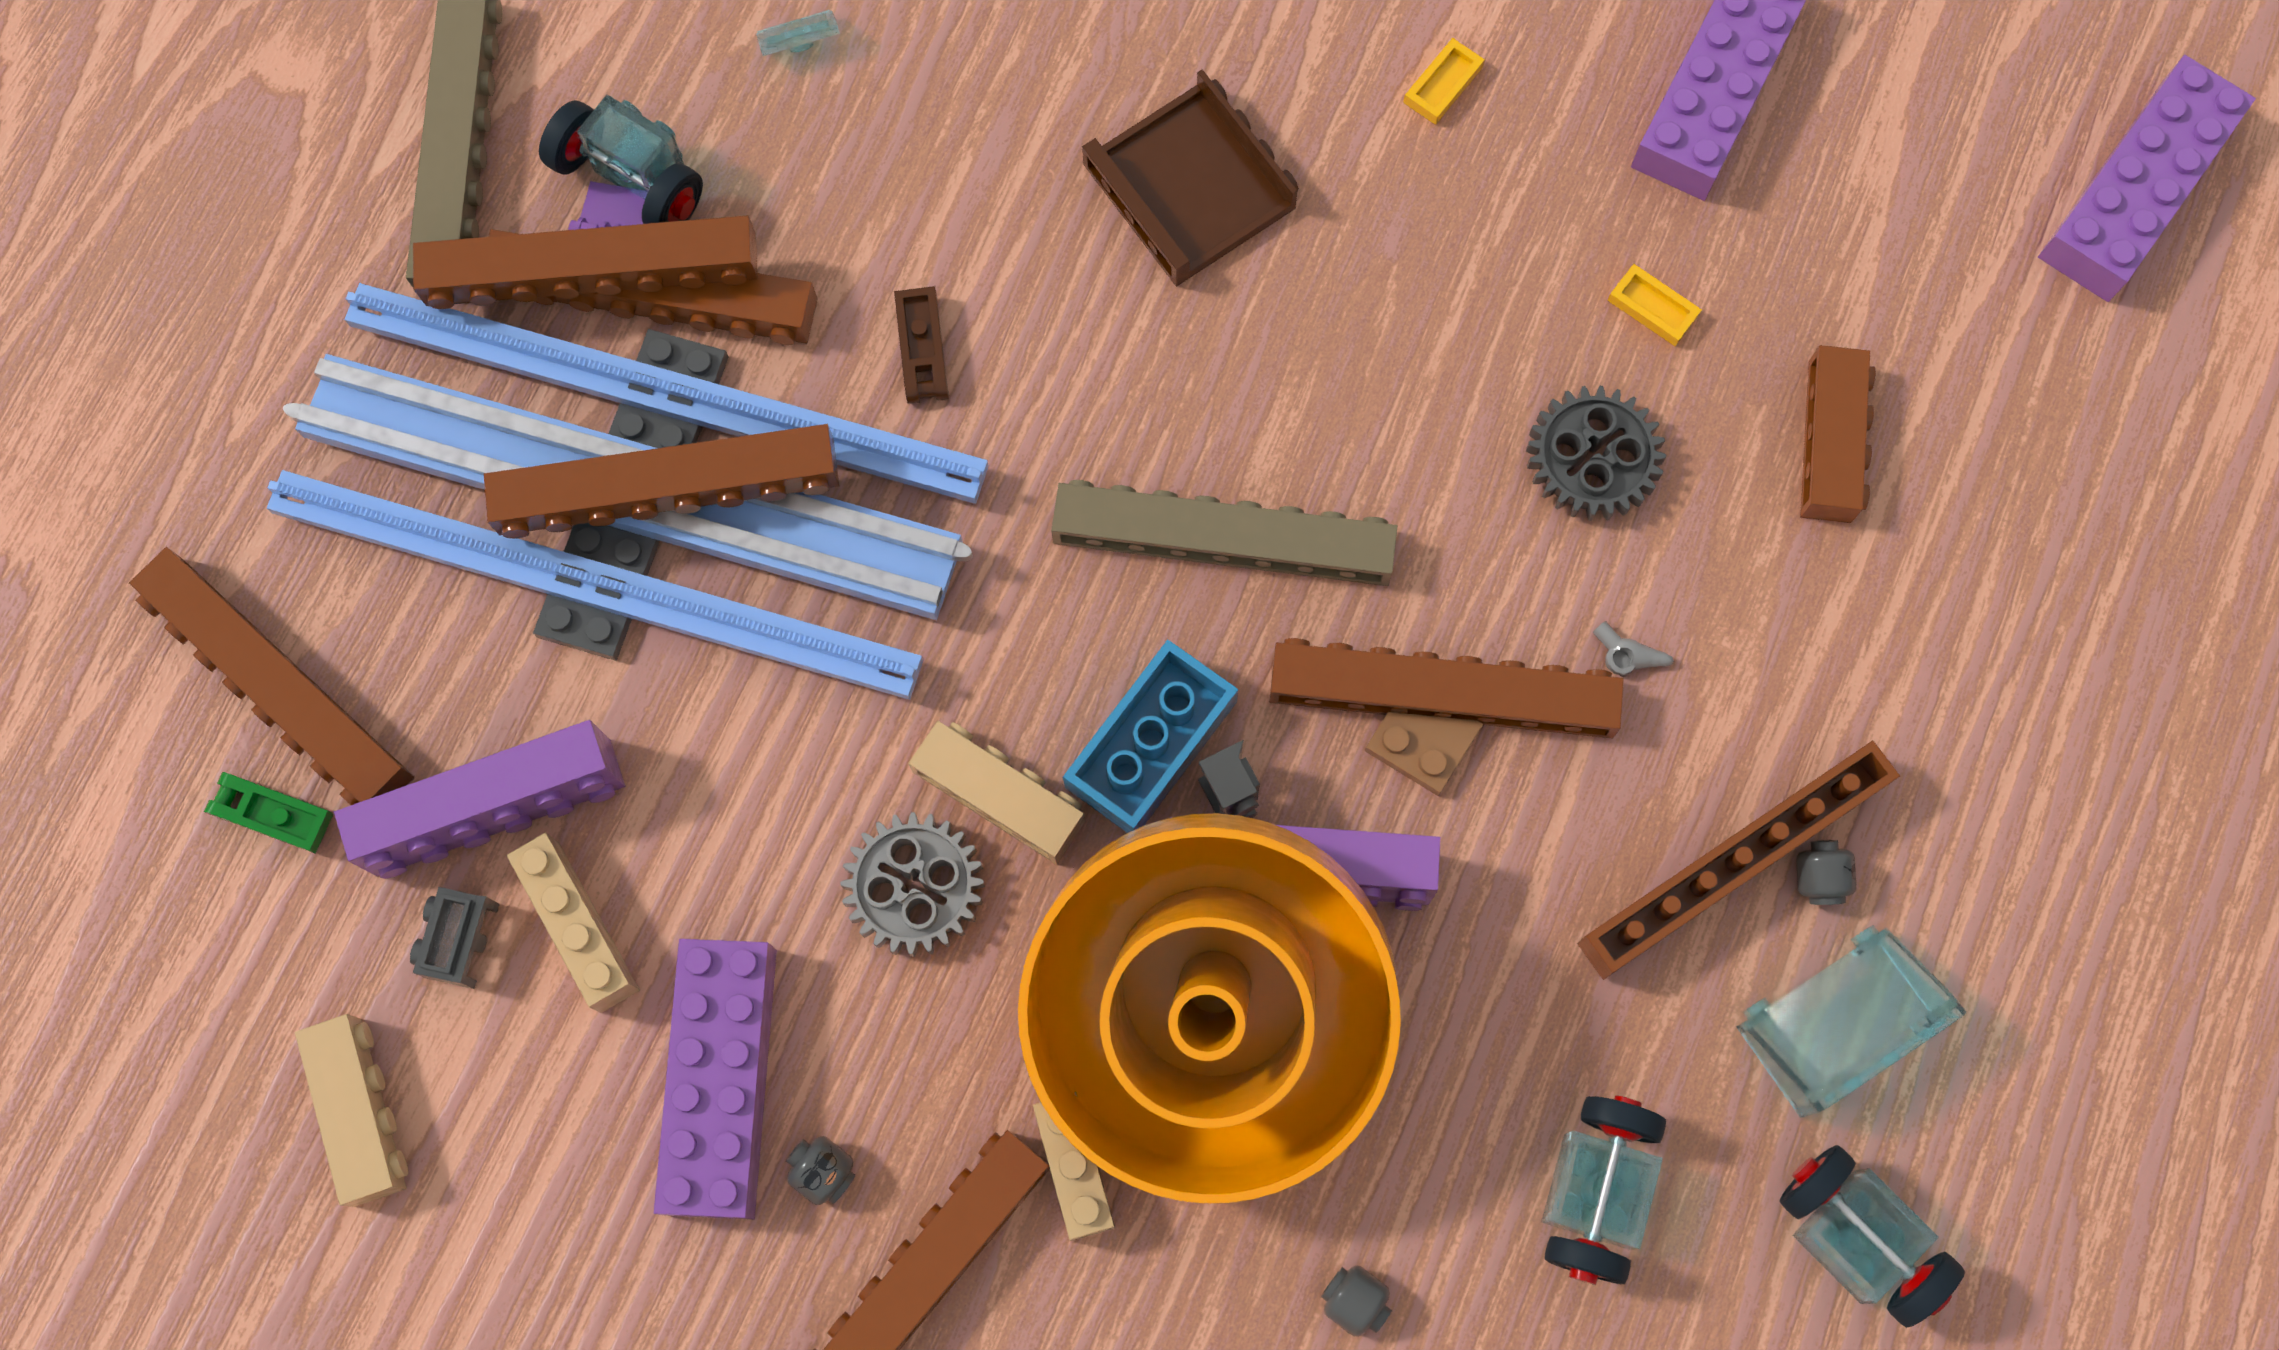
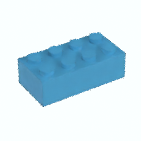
[1063,639,1238,833]

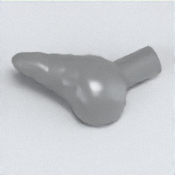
[1593,621,1674,676]

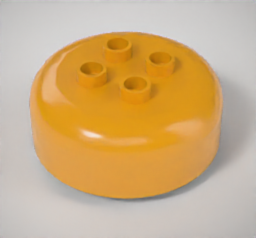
[1018,813,1401,1203]

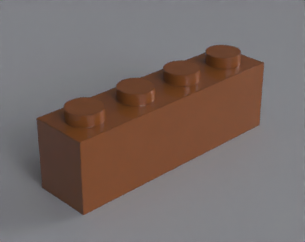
[1800,345,1876,523]

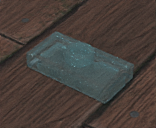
[756,10,840,56]

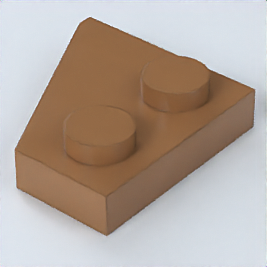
[1365,712,1483,797]

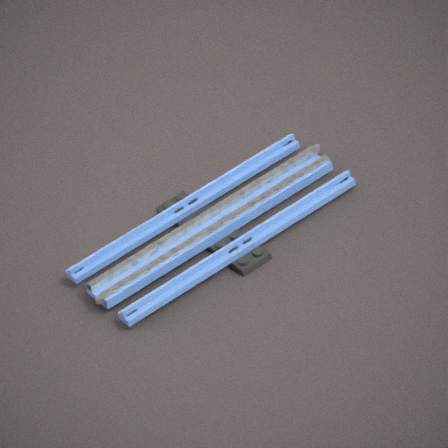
[267,283,989,700]

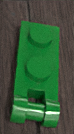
[203,772,334,854]

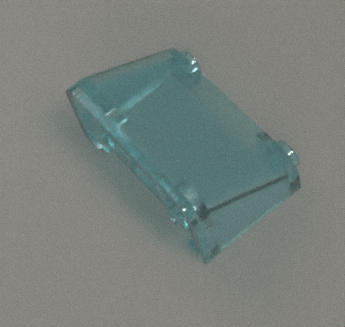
[1736,925,1967,1118]

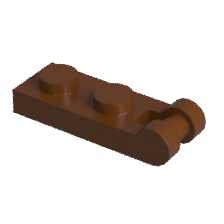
[894,286,949,404]

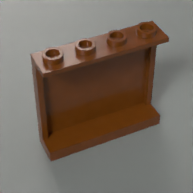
[1082,69,1299,287]

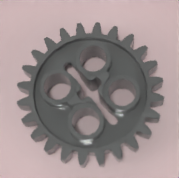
[1526,386,1666,521]

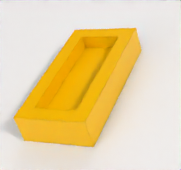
[1403,38,1485,125]
[1607,264,1702,347]

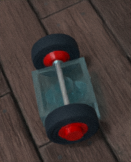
[539,95,703,224]
[1541,1096,1666,1285]
[1780,1145,1965,1328]

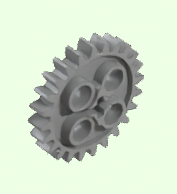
[840,812,985,957]

